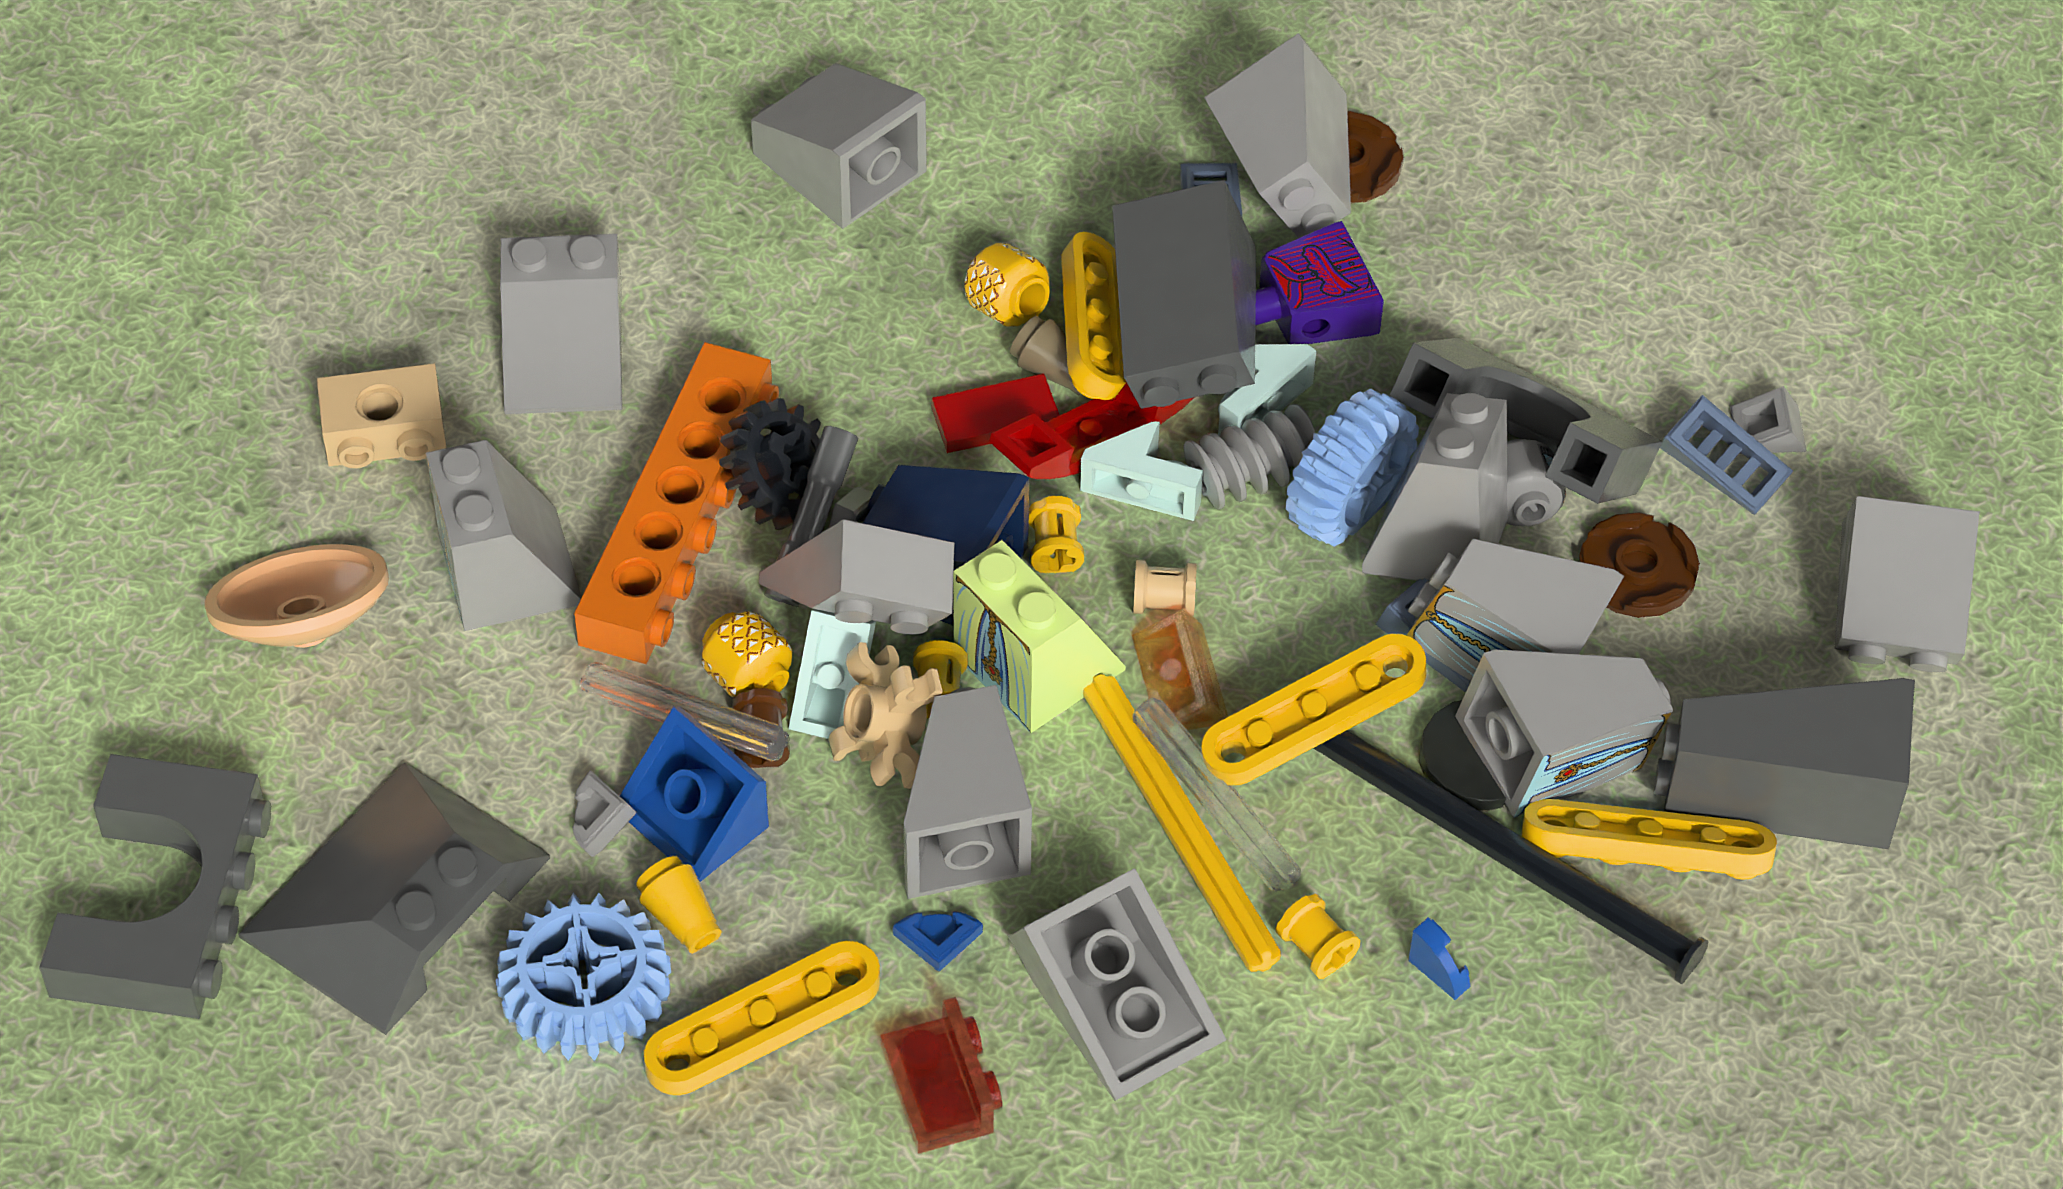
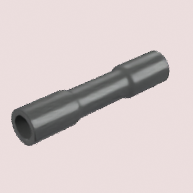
[764,426,859,607]

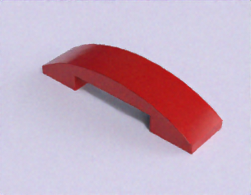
[989,383,1195,479]

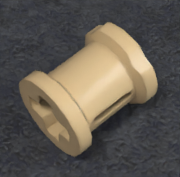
[1133,559,1197,616]

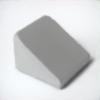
[1730,386,1807,454]

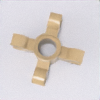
[829,642,942,789]

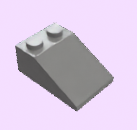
[500,234,622,414]
[759,519,954,634]
[1009,868,1227,1101]

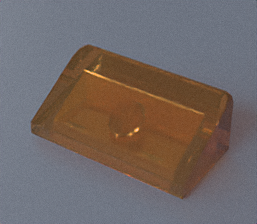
[1132,609,1228,735]

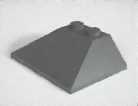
[238,763,550,1035]

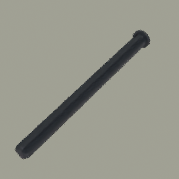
[1313,730,1708,984]

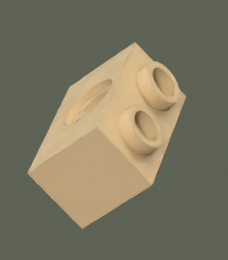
[317,363,446,468]

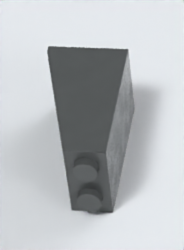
[1112,180,1256,409]
[1654,678,1915,850]

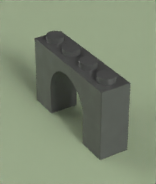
[1389,337,1663,504]
[39,754,271,1019]

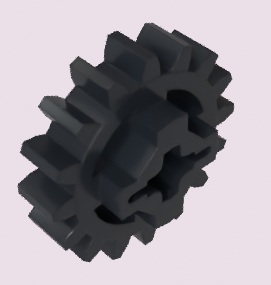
[719,398,821,530]

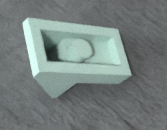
[1218,344,1316,437]
[1080,421,1203,521]
[789,609,876,739]

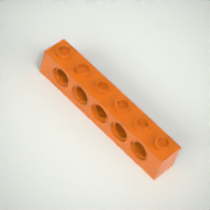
[574,342,779,665]

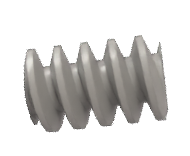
[1183,404,1315,510]

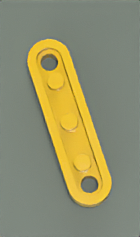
[1061,232,1127,400]
[1201,634,1426,786]
[1522,799,1777,880]
[644,941,880,1095]

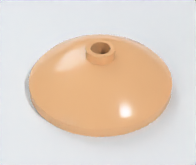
[205,544,389,647]

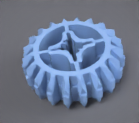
[1285,389,1419,547]
[496,893,671,1061]

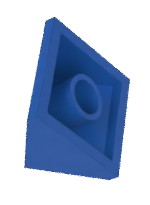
[620,706,769,883]

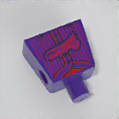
[1255,221,1384,344]

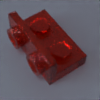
[880,997,1002,1154]

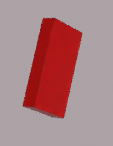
[931,374,1060,453]

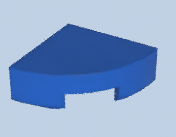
[893,911,983,972]
[1408,917,1470,1000]

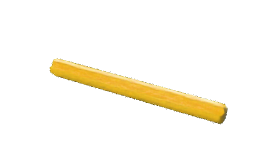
[1083,674,1281,972]

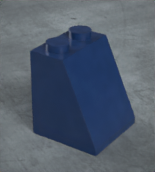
[863,465,1029,626]

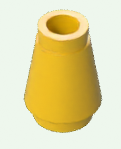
[636,856,722,954]

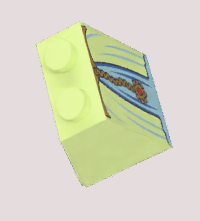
[953,540,1126,733]

